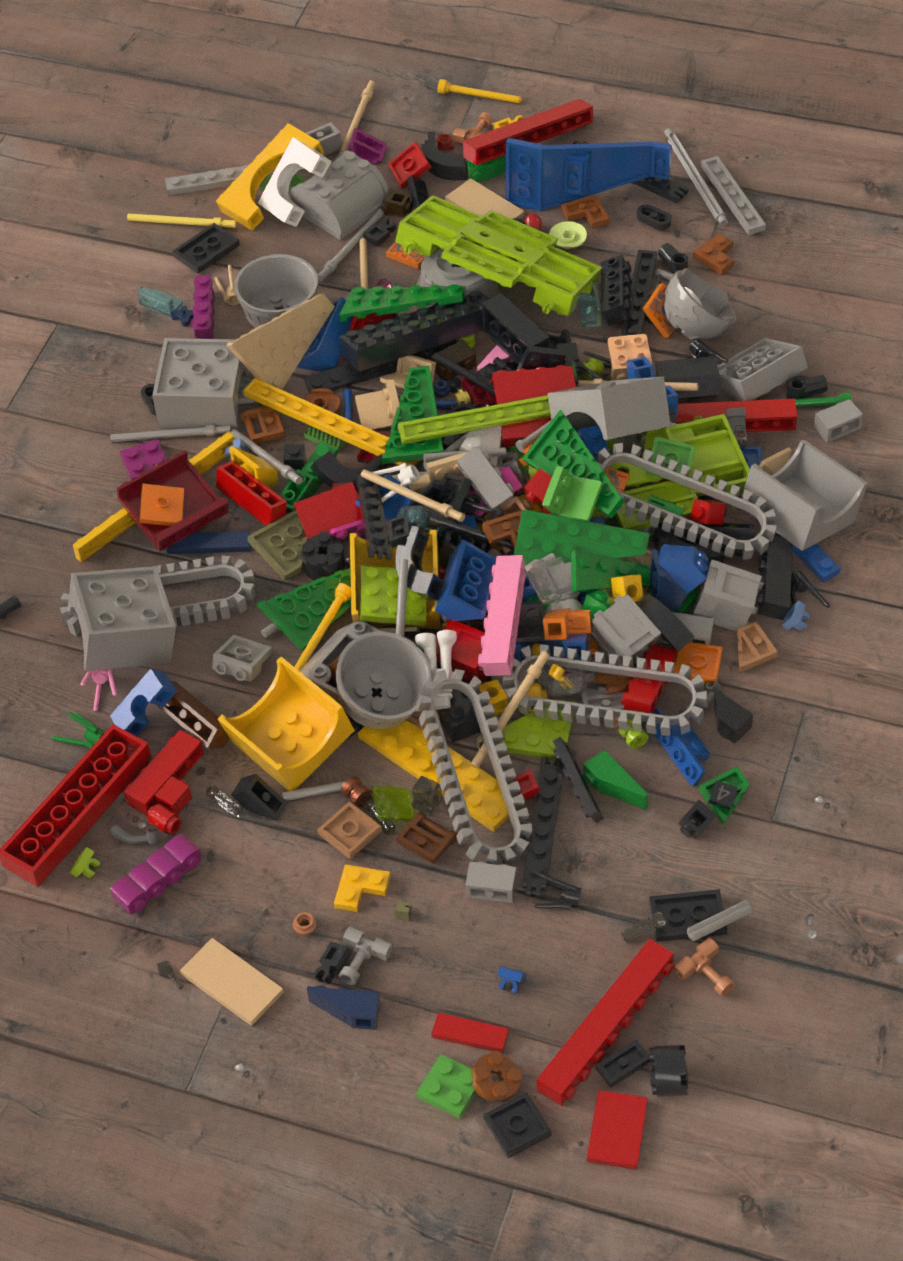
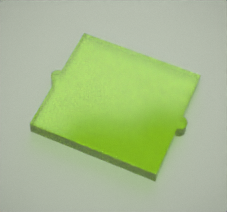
[371,785,414,822]

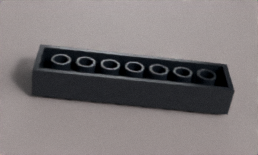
[339,291,490,372]

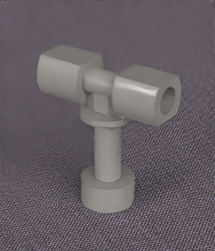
[339,926,392,986]

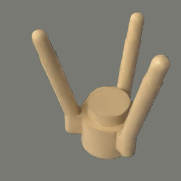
[214,265,240,306]

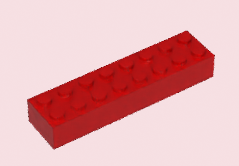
[0,724,152,887]

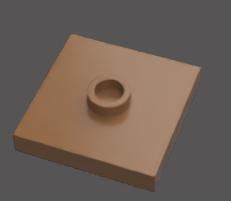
[317,801,382,859]

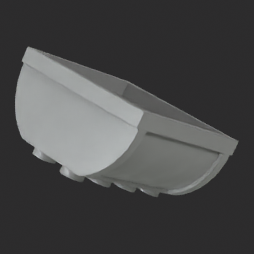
[289,150,389,240]

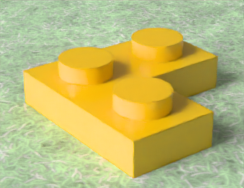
[334,865,391,912]

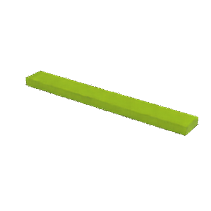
[398,395,551,445]

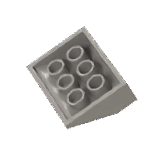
[717,338,808,401]

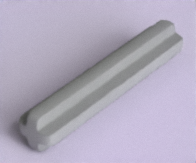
[687,900,752,941]

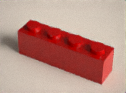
[216,461,287,526]
[621,644,677,714]
[124,730,204,816]

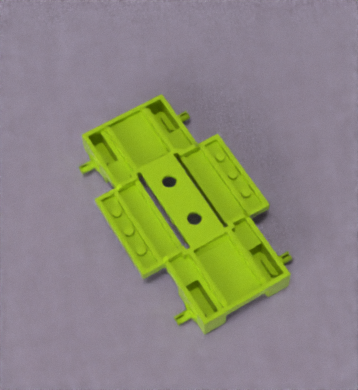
[395,195,602,316]
[528,414,750,530]

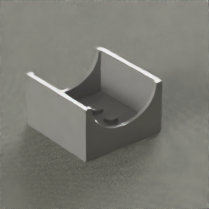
[152,338,248,431]
[548,376,671,440]
[741,440,868,551]
[68,566,176,671]

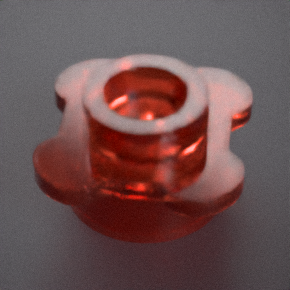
[435,134,454,150]

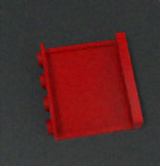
[491,365,576,448]

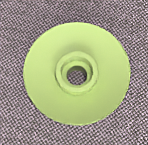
[549,221,587,249]

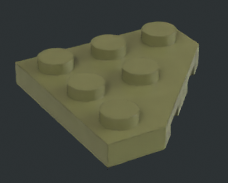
[248,510,308,581]

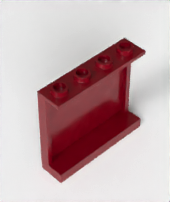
[117,450,229,552]

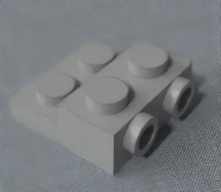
[212,635,272,682]

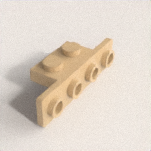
[408,452,467,493]

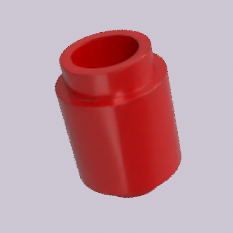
[147,803,182,834]

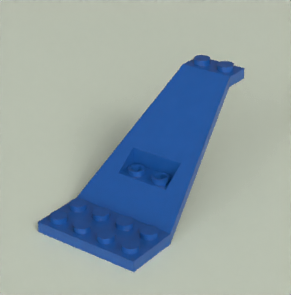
[506,138,672,211]

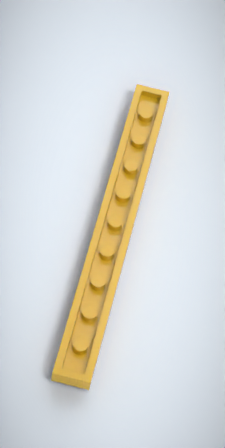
[243,378,419,466]
[73,432,235,562]

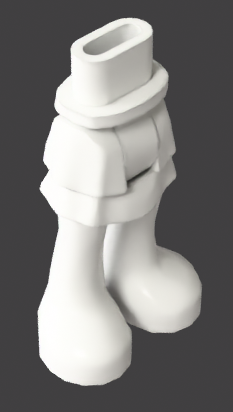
[415,630,457,710]

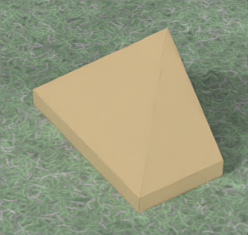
[758,447,791,475]

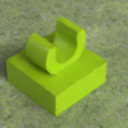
[69,847,100,878]

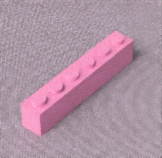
[478,555,527,676]

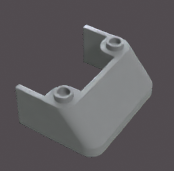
[300,621,381,705]

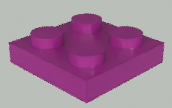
[120,439,167,480]

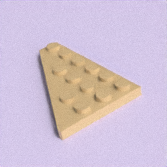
[227,294,335,390]

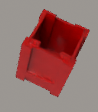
[436,620,489,685]

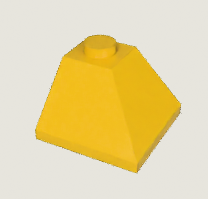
[229,446,279,489]

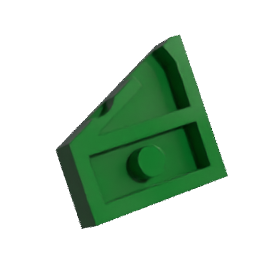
[698,766,750,824]

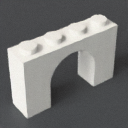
[258,138,332,227]

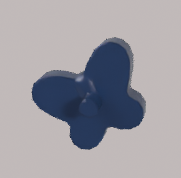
[171,306,194,327]

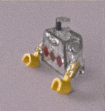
[531,643,594,698]

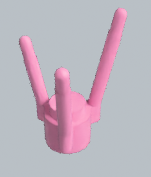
[81,669,117,712]

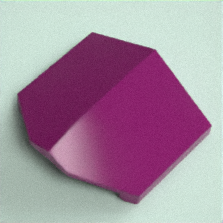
[349,128,387,165]

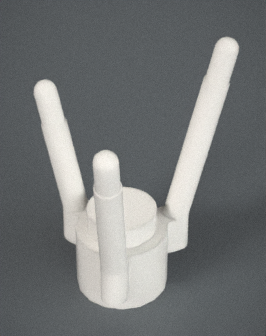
[372,463,420,503]

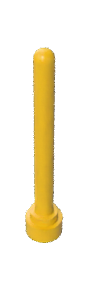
[437,79,522,103]
[295,583,351,671]

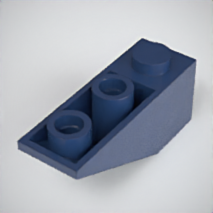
[307,985,381,1030]

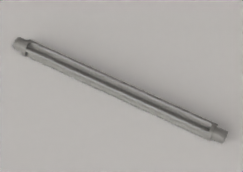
[664,128,728,226]

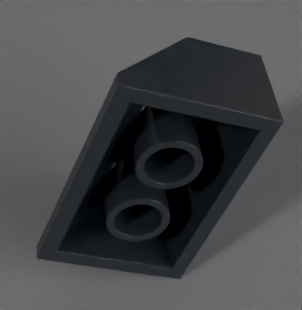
[655,356,721,400]

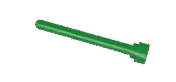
[795,392,851,407]

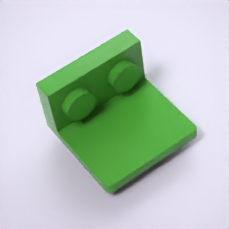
[542,466,603,522]

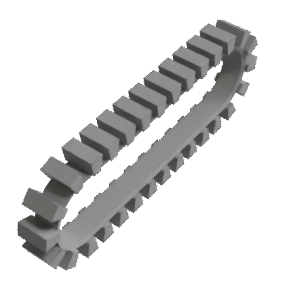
[597,443,777,560]
[60,555,256,636]
[503,644,707,736]
[417,669,532,865]

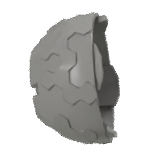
[664,268,737,340]

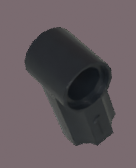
[658,243,688,274]
[786,375,828,399]

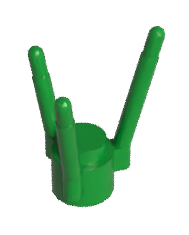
[51,712,106,749]

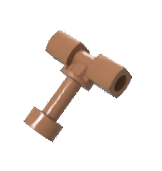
[453,112,493,144]
[674,937,735,997]

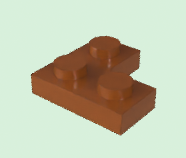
[561,195,610,229]
[693,233,735,275]
[482,510,522,548]

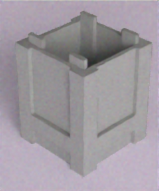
[693,560,764,632]
[589,594,661,666]

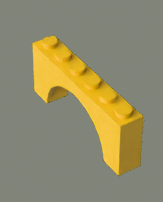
[216,123,324,231]

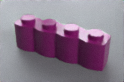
[192,275,215,339]
[110,833,201,915]

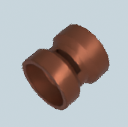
[341,776,372,808]

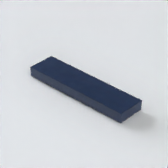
[166,531,251,554]

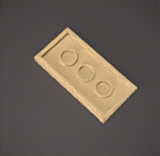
[445,178,524,219]
[180,938,284,1026]

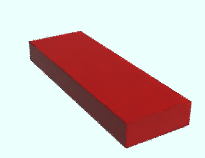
[431,1013,509,1054]

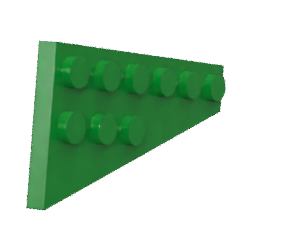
[339,284,466,322]
[382,366,443,464]
[522,409,625,518]
[514,509,650,568]
[257,568,351,651]

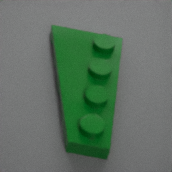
[571,550,650,593]

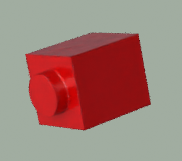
[690,499,726,525]
[155,776,192,814]

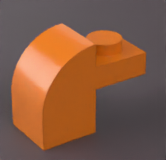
[543,608,592,640]

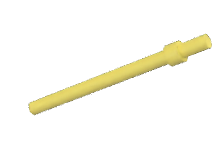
[127,213,237,228]

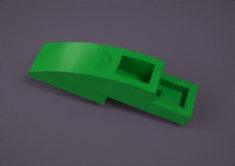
[280,442,339,511]

